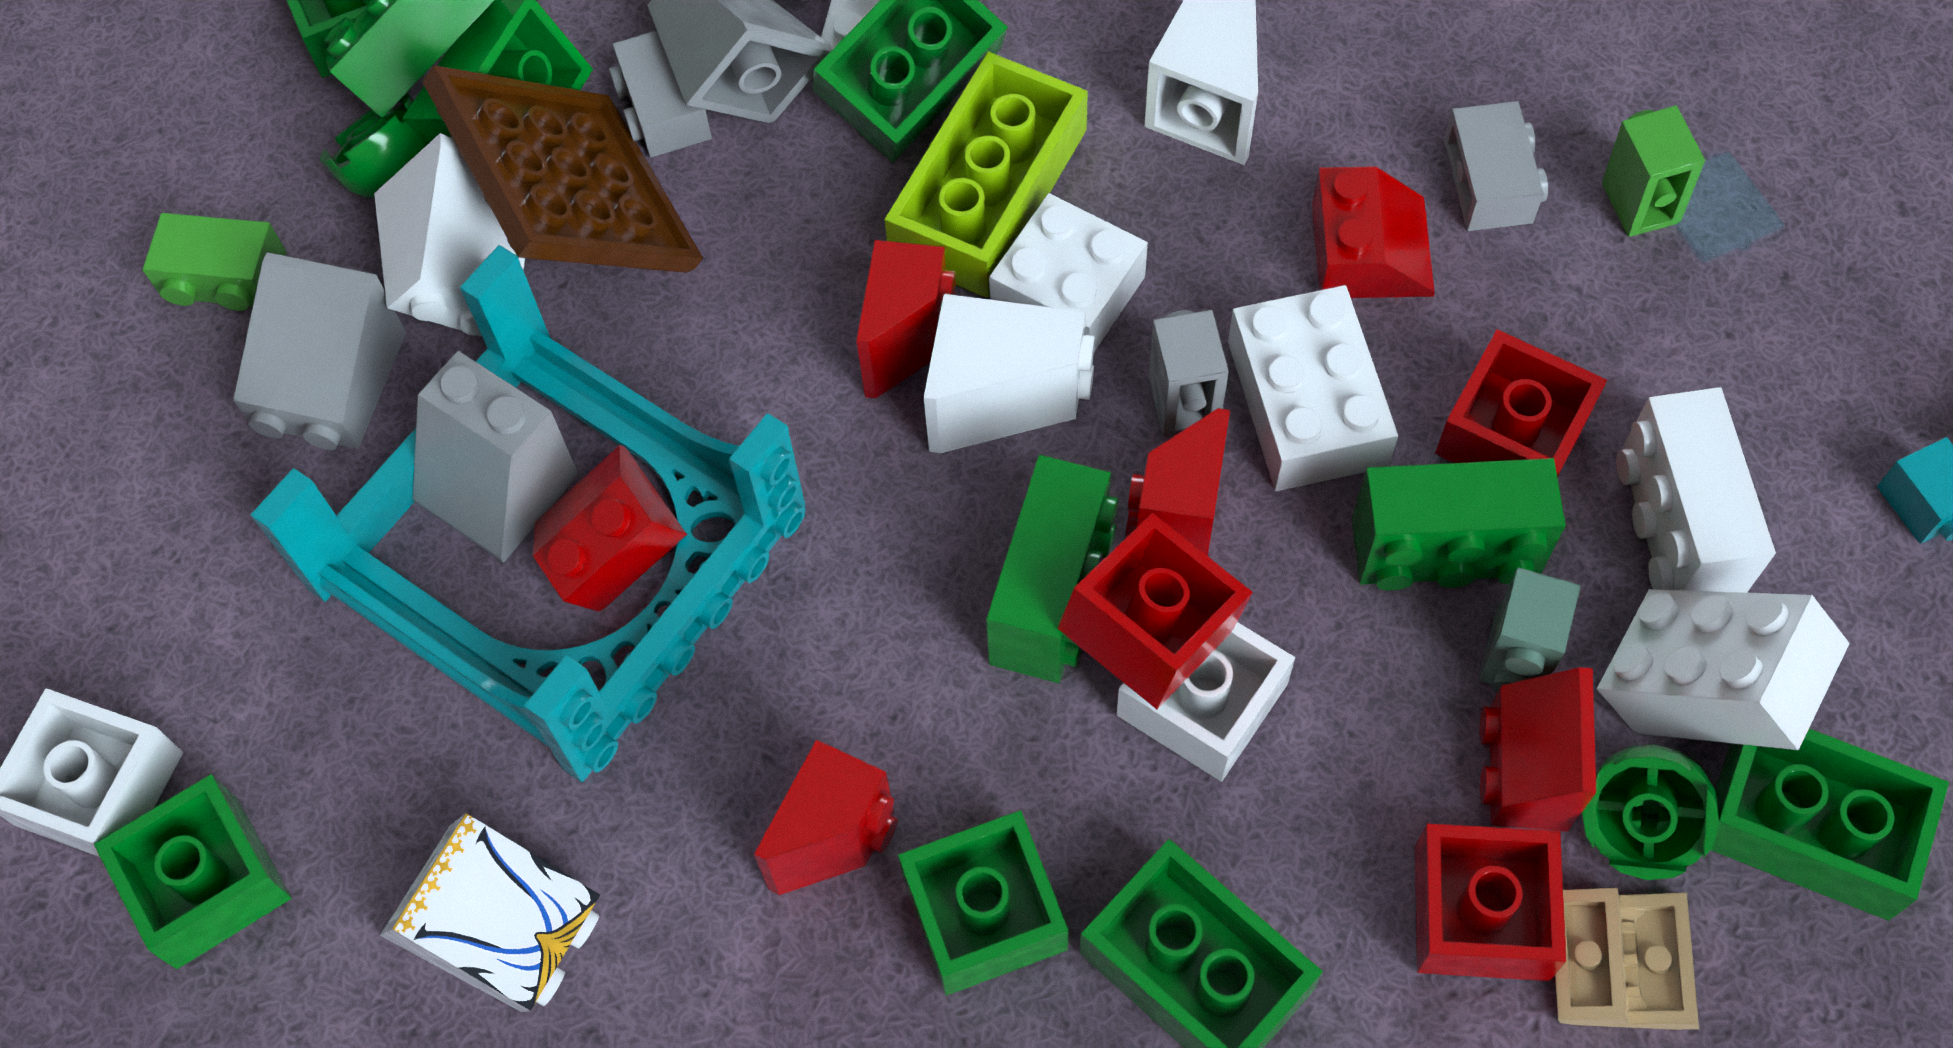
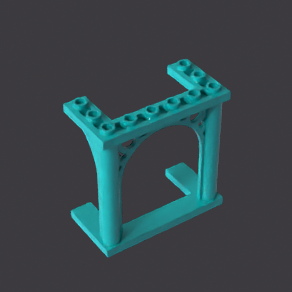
[250,245,806,783]

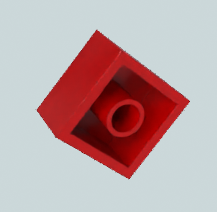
[1435,329,1607,478]
[1057,513,1253,710]
[1415,823,1566,981]

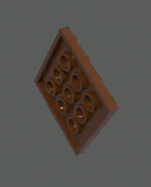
[422,65,704,273]

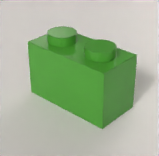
[1602,105,1705,237]
[143,213,286,311]

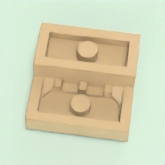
[1555,888,1699,1030]

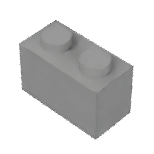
[609,31,712,158]
[1444,101,1548,231]
[1148,310,1229,437]

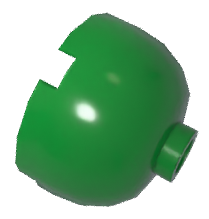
[319,94,427,199]
[1582,744,1719,880]

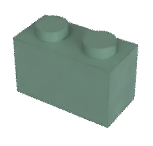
[1478,568,1581,692]

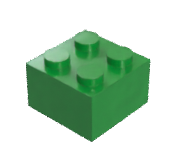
[94,774,292,970]
[898,810,1068,996]

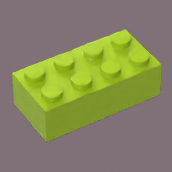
[884,52,1088,298]

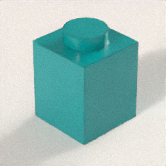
[1877,437,1953,544]

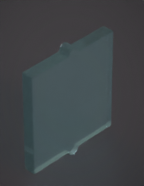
[1676,152,1784,263]

